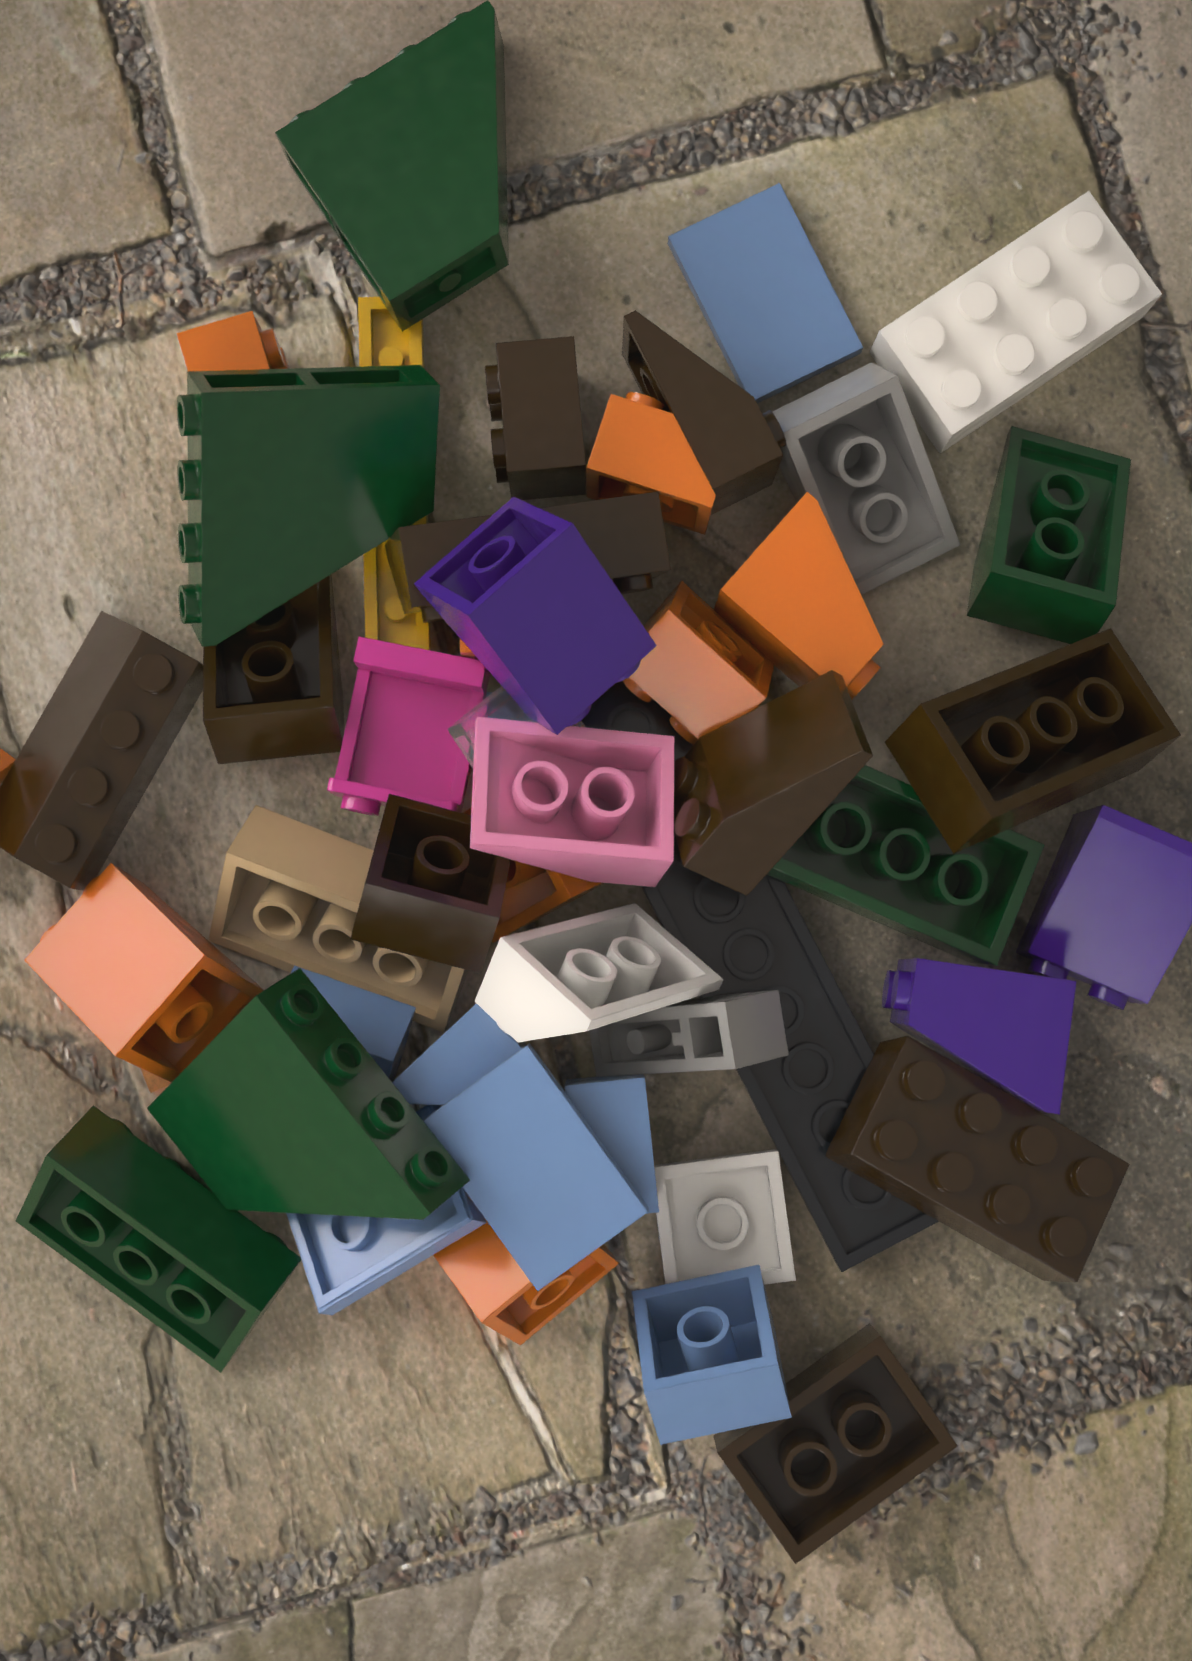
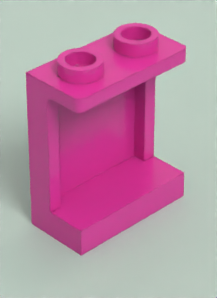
[327,636,491,816]

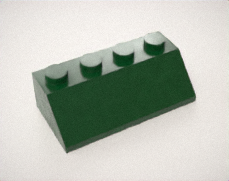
[16,1105,301,1373]

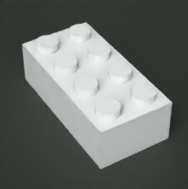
[869,191,1162,454]

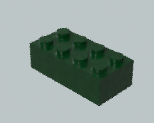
[767,765,1045,966]

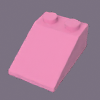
[470,717,675,887]

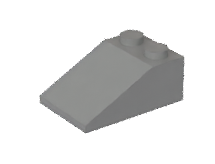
[772,362,960,595]

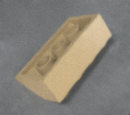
[208,805,469,1033]

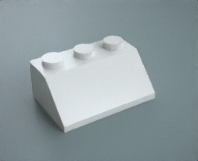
[475,903,724,1042]

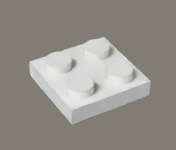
[654,1149,796,1285]

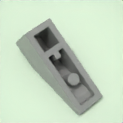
[589,990,789,1077]

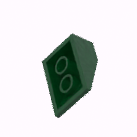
[967,426,1131,644]

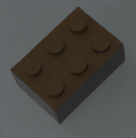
[713,1323,958,1564]

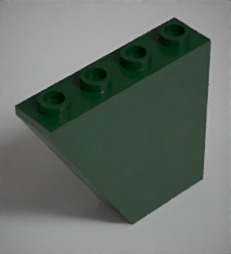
[275,0,509,332]
[177,365,440,647]
[147,968,470,1220]

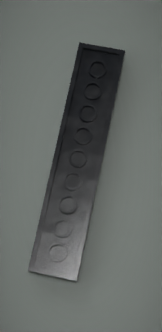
[572,681,939,1272]

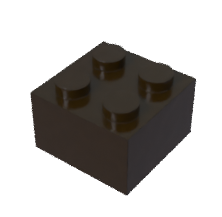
[485,336,586,500]
[350,794,511,973]

